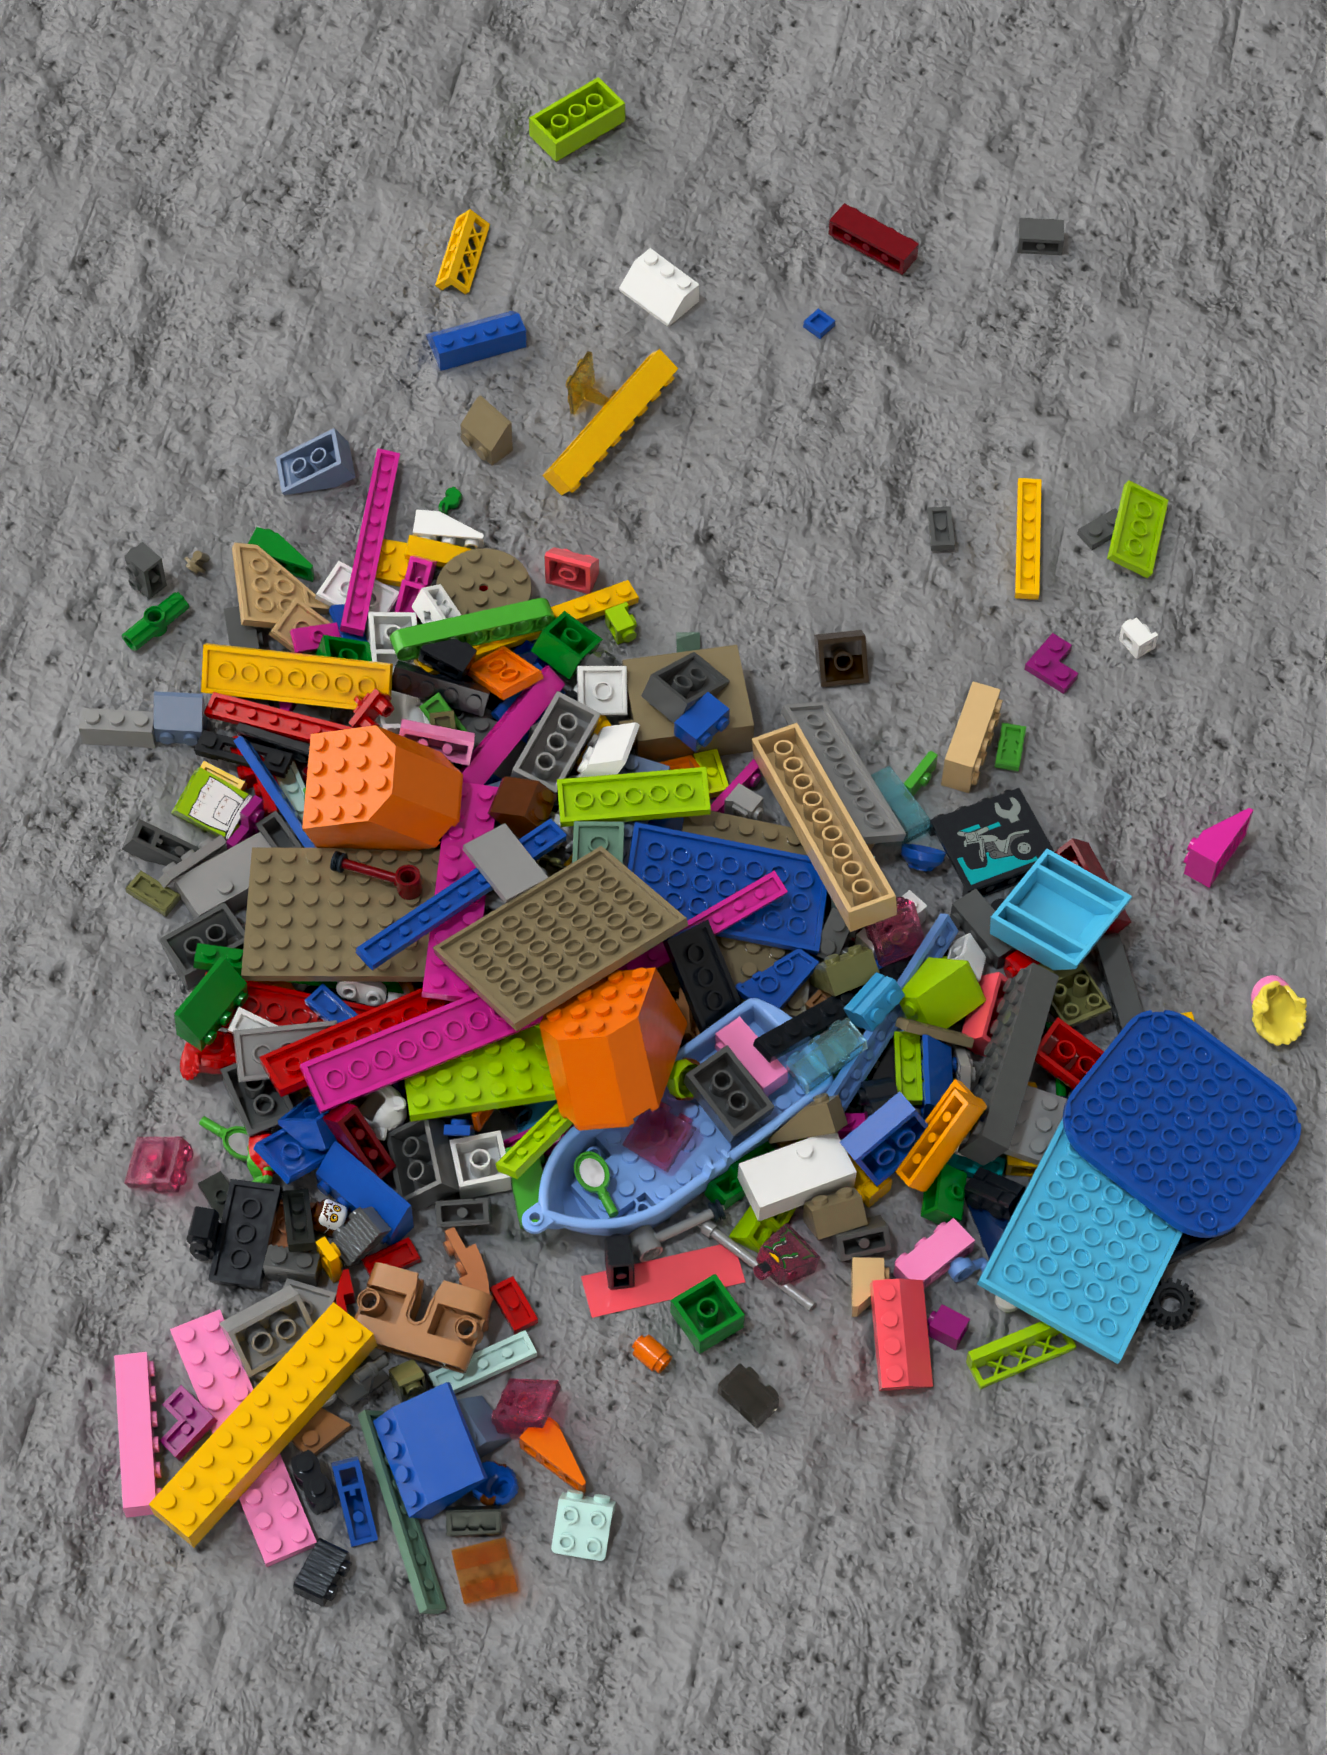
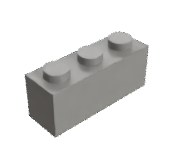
[79,708,156,748]

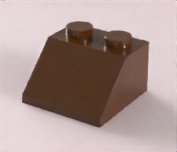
[488,776,557,838]

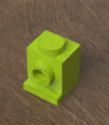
[605,602,637,645]

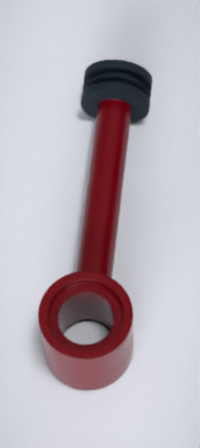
[330,851,423,900]

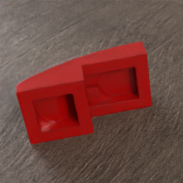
[336,1269,356,1312]

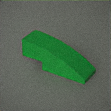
[704,1141,775,1210]

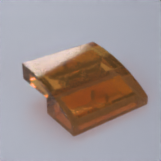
[451,1537,518,1604]

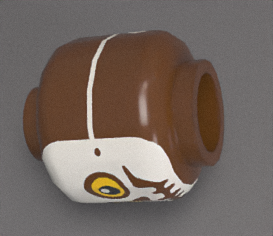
[311,1198,350,1237]

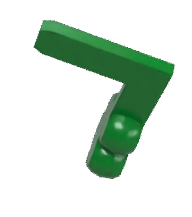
[438,487,462,515]

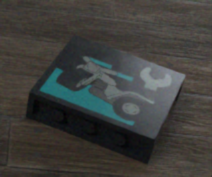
[928,788,1055,897]

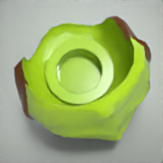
[667,1057,700,1101]

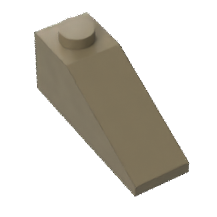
[769,1093,848,1143]

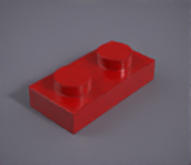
[490,1276,538,1335]

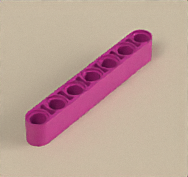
[458,666,565,785]

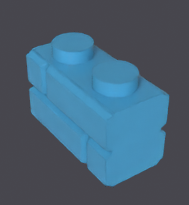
[843,972,905,1032]

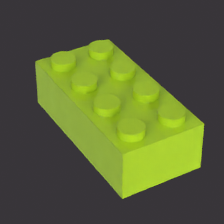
[529,77,625,162]

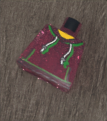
[753,1223,820,1286]

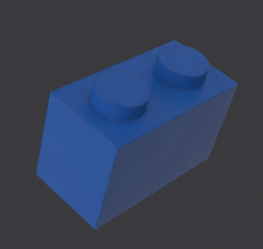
[674,692,730,752]

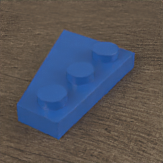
[735,948,819,1010]

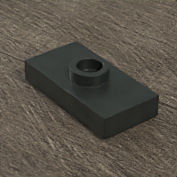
[198,1171,229,1222]
[446,1505,502,1536]

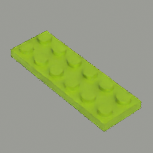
[557,767,711,827]

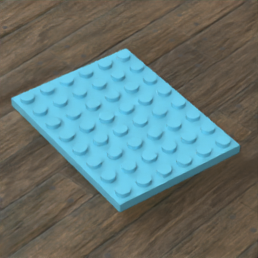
[977,1118,1183,1364]

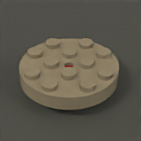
[436,548,532,615]

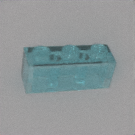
[871,765,930,844]
[785,1017,868,1094]

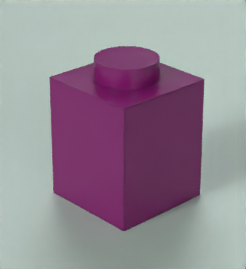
[927,1304,970,1351]

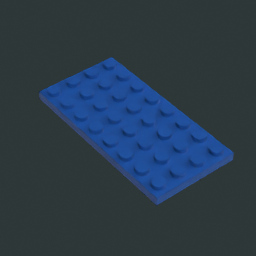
[627,822,827,955]

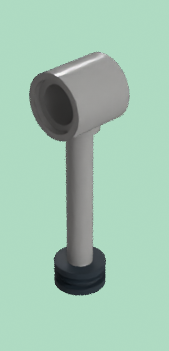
[630,1199,726,1262]

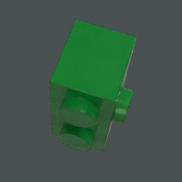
[921,1164,967,1225]

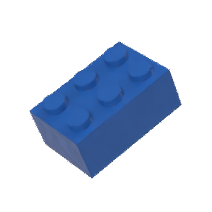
[840,1091,928,1186]

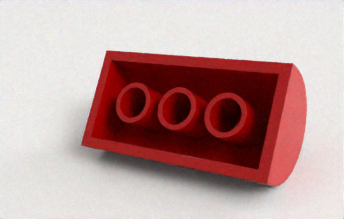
[1035,1017,1104,1090]

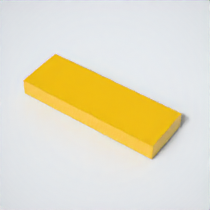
[405,535,471,567]

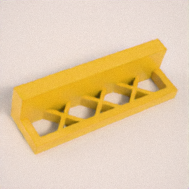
[435,209,490,294]

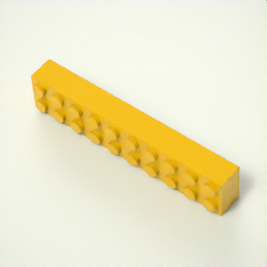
[149,1302,377,1548]

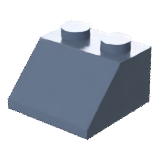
[153,691,208,746]
[457,1395,511,1458]

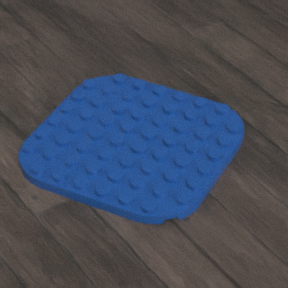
[1063,1010,1301,1238]

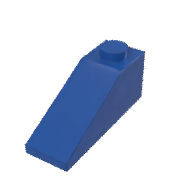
[331,1456,378,1547]

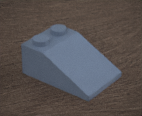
[276,428,356,495]

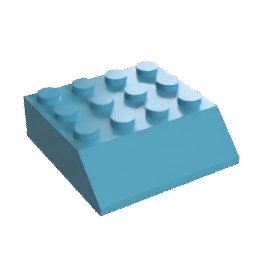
[990,849,1132,970]

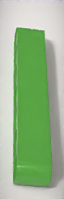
[390,598,556,661]

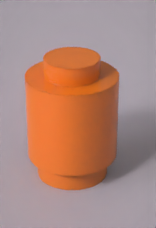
[632,1334,672,1373]

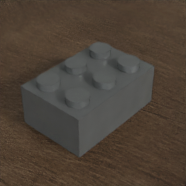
[683,1045,775,1143]
[386,1118,460,1211]

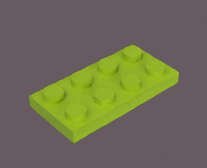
[1107,480,1168,578]

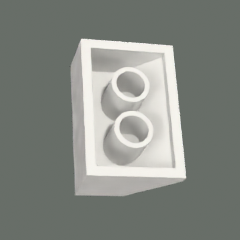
[619,248,699,327]
[577,722,640,778]

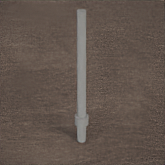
[686,1209,816,1311]

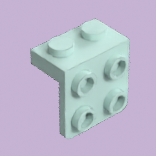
[551,1490,616,1561]

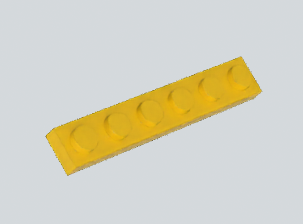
[1015,478,1042,600]

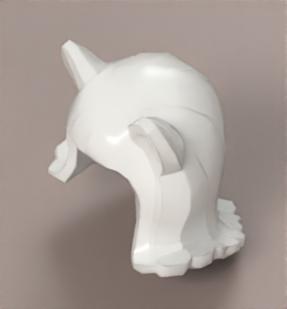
[359,1085,407,1141]

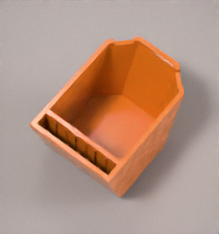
[302,725,463,851]
[539,967,687,1131]

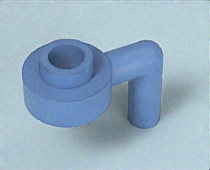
[948,1257,988,1282]

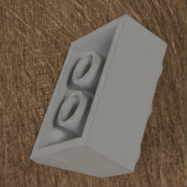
[219,1285,313,1377]

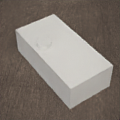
[738,1133,856,1222]

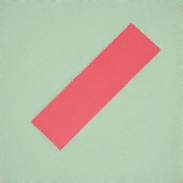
[581,1244,745,1318]

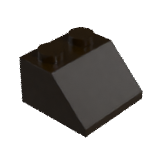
[814,630,869,687]

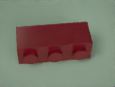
[323,1103,396,1179]

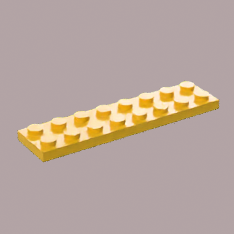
[201,643,393,710]

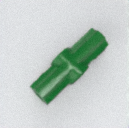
[122,592,189,651]

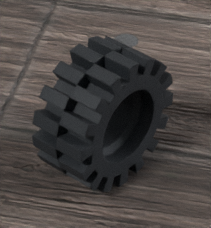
[1146,1278,1196,1330]

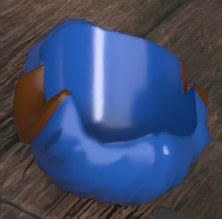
[472,1461,519,1506]

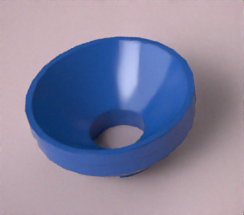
[901,844,946,871]

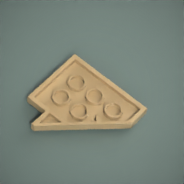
[232,542,330,628]

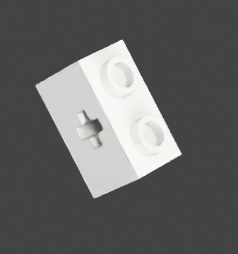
[412,584,461,624]

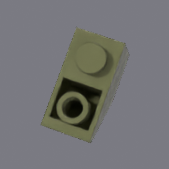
[388,1359,427,1403]

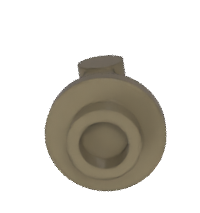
[185,551,209,574]

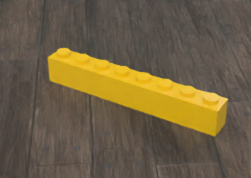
[542,349,678,495]

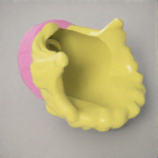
[1251,975,1307,1046]

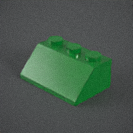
[174,956,249,1051]

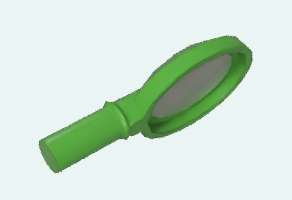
[199,1116,249,1161]
[574,1151,619,1218]

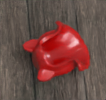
[180,1031,236,1080]

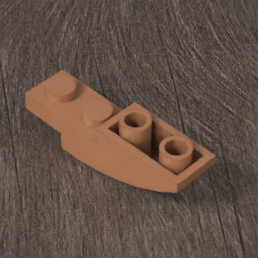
[443,1227,491,1333]

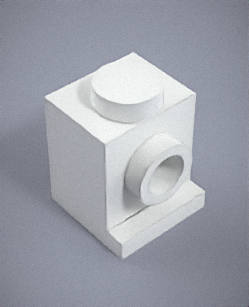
[1119,618,1158,659]

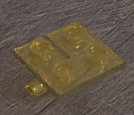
[566,351,618,414]

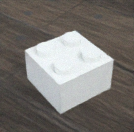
[449,1130,512,1199]

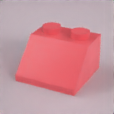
[545,547,599,594]

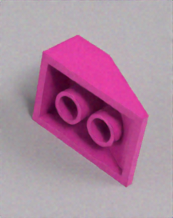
[1183,808,1253,888]

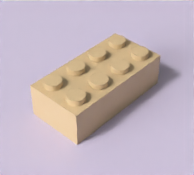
[941,682,1003,793]

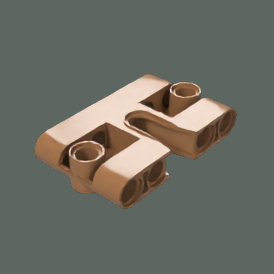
[354,1262,493,1373]

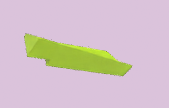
[729,1138,807,1254]

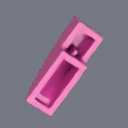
[394,555,437,624]

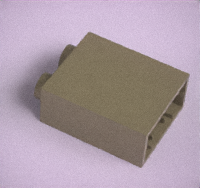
[618,645,754,762]

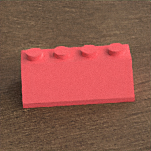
[870,1278,933,1391]

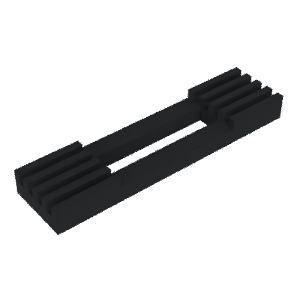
[194,730,294,779]

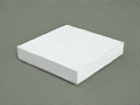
[577,666,627,716]

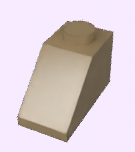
[851,1257,889,1317]

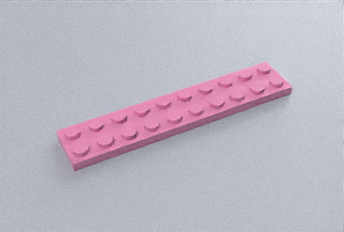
[170,1309,317,1567]

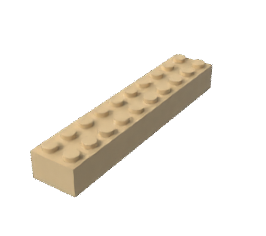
[752,723,897,932]

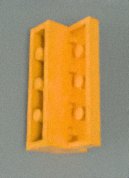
[895,1079,987,1192]

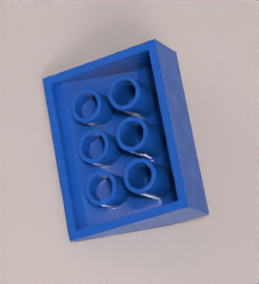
[373,1382,488,1519]

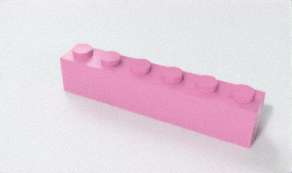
[114,1352,162,1518]

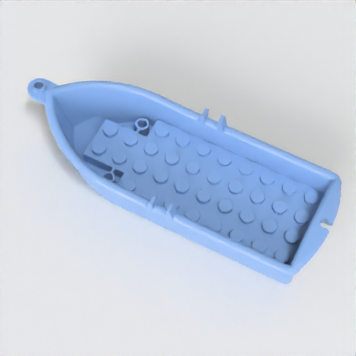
[522,998,833,1236]

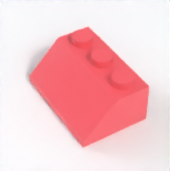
[962,972,1008,1057]

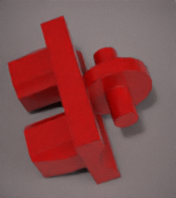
[348,688,394,728]

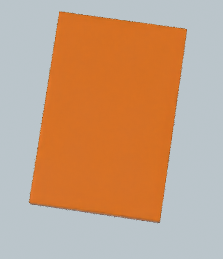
[466,646,544,700]

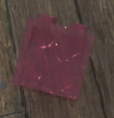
[865,897,924,967]
[622,1101,697,1172]
[124,1136,193,1193]
[491,1378,561,1434]

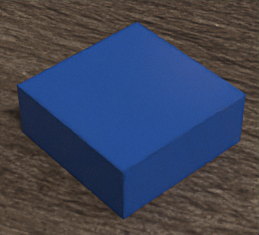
[803,308,835,339]

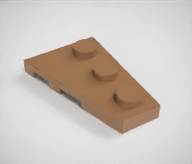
[291,1408,352,1456]

